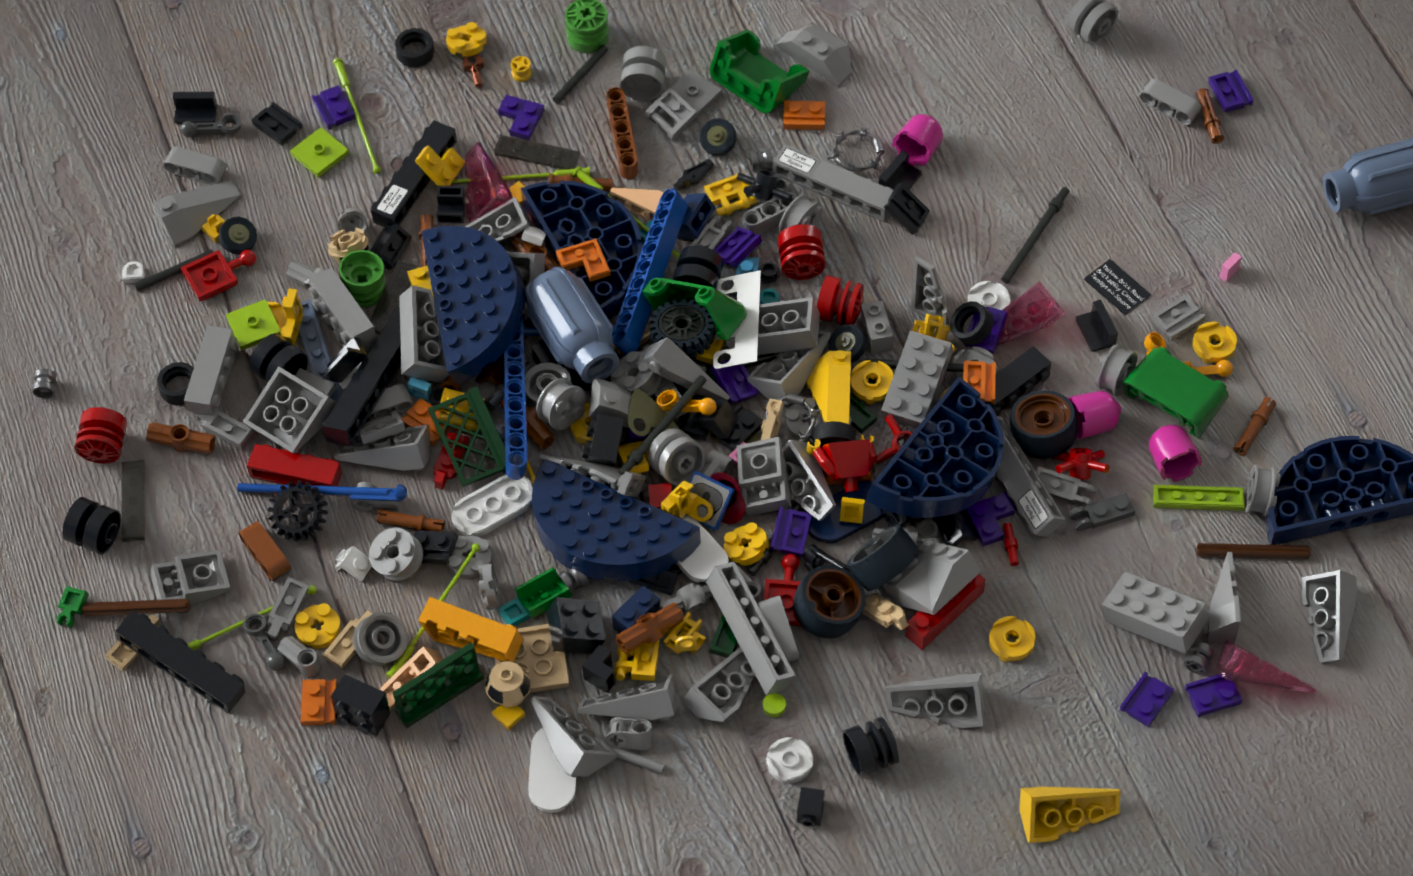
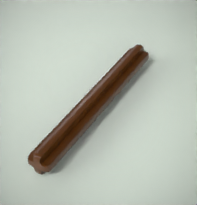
[1196,543,1311,559]
[81,599,191,616]

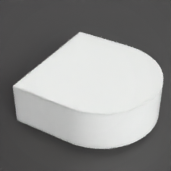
[521,227,546,246]
[122,261,145,284]

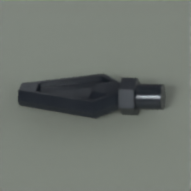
[673,159,714,191]

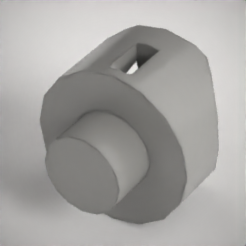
[338,208,367,233]

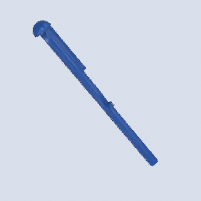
[237,483,407,502]

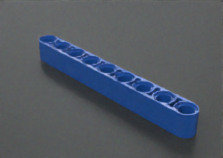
[612,188,688,355]
[503,314,527,480]

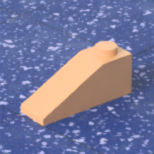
[610,188,664,221]
[379,646,445,710]

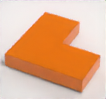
[556,239,611,282]

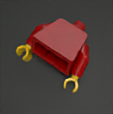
[806,435,877,492]

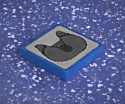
[685,470,735,531]

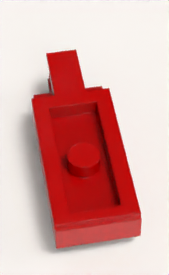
[433,432,470,490]

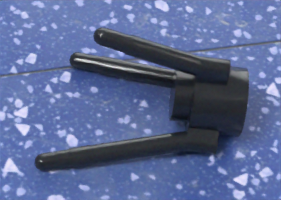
[802,544,851,572]

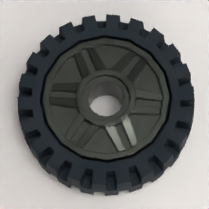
[650,299,715,358]

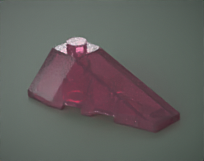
[465,142,513,223]
[997,282,1065,345]
[1217,640,1316,693]

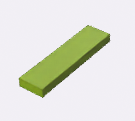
[1153,485,1245,511]

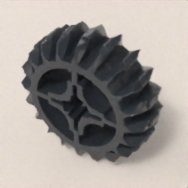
[267,481,328,542]

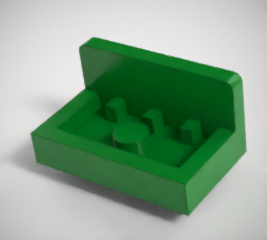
[515,568,572,618]

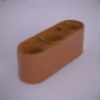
[238,521,291,581]

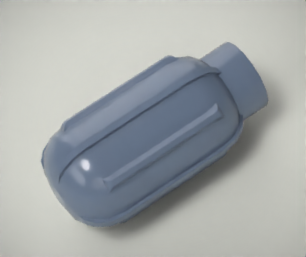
[1323,138,1413,215]
[525,267,619,383]

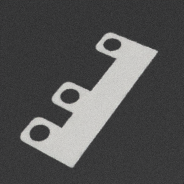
[713,270,761,369]

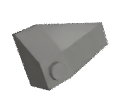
[911,256,949,325]
[589,377,674,433]
[334,425,430,471]
[783,440,836,521]
[539,454,621,491]
[1302,570,1357,664]
[682,647,755,722]
[577,674,677,721]
[531,696,617,777]

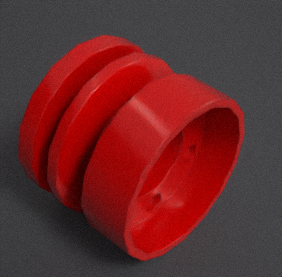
[778,224,826,280]
[817,275,864,326]
[74,407,127,464]

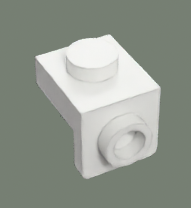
[335,546,372,581]

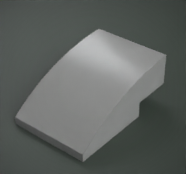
[737,437,791,516]
[150,550,230,605]

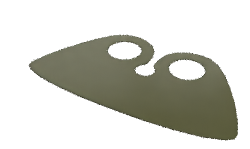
[628,388,680,436]

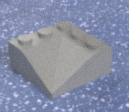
[243,366,337,454]
[883,541,981,615]

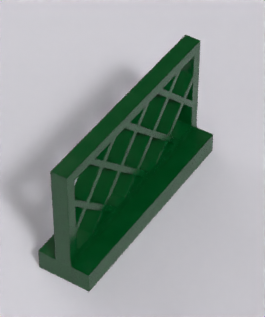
[428,386,506,487]
[393,642,484,728]

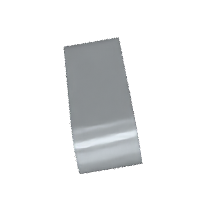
[1140,79,1202,125]
[163,146,227,185]
[743,192,797,235]
[365,384,414,423]
[758,595,800,662]

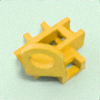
[912,313,955,352]
[661,481,713,522]
[663,612,706,655]

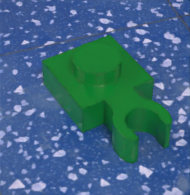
[56,586,89,628]

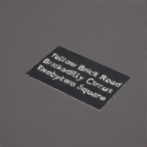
[1084,259,1151,315]

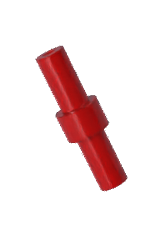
[1003,523,1019,566]

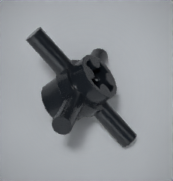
[737,170,793,202]

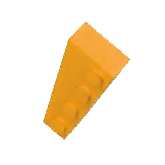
[418,597,524,662]

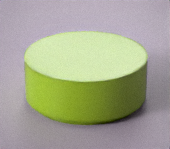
[763,693,786,717]

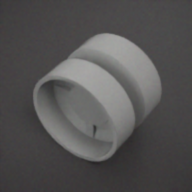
[620,46,666,101]

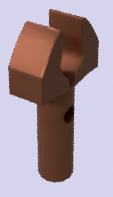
[462,54,484,88]

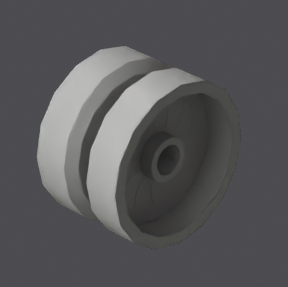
[1067,0,1119,45]
[647,428,706,486]

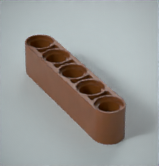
[606,87,638,179]

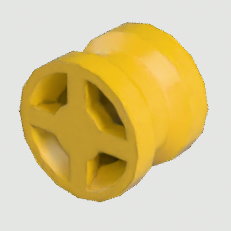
[510,56,532,82]

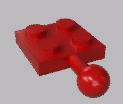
[180,250,257,302]
[763,554,801,626]

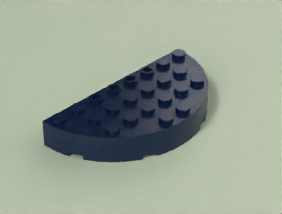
[521,181,642,320]
[421,226,525,384]
[866,377,1004,518]
[1266,436,1413,545]
[532,459,701,581]

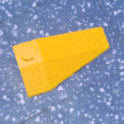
[806,350,851,424]

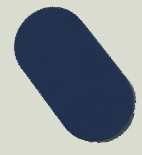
[808,481,883,543]

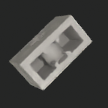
[861,301,893,354]

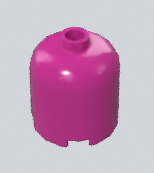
[892,114,944,166]
[1067,391,1121,439]
[1148,425,1202,482]

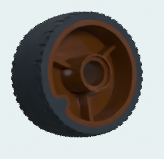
[1010,390,1077,459]
[793,565,866,639]

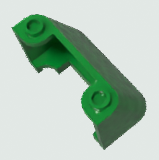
[709,29,810,113]
[642,278,747,341]
[1123,347,1229,439]

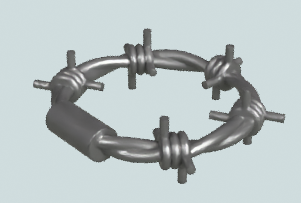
[827,126,884,172]
[759,393,821,448]

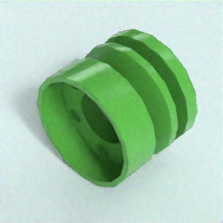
[565,0,609,53]
[339,250,385,308]

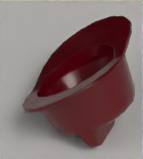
[710,472,746,524]

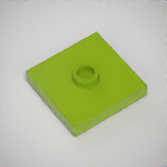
[290,127,349,178]
[225,299,281,351]

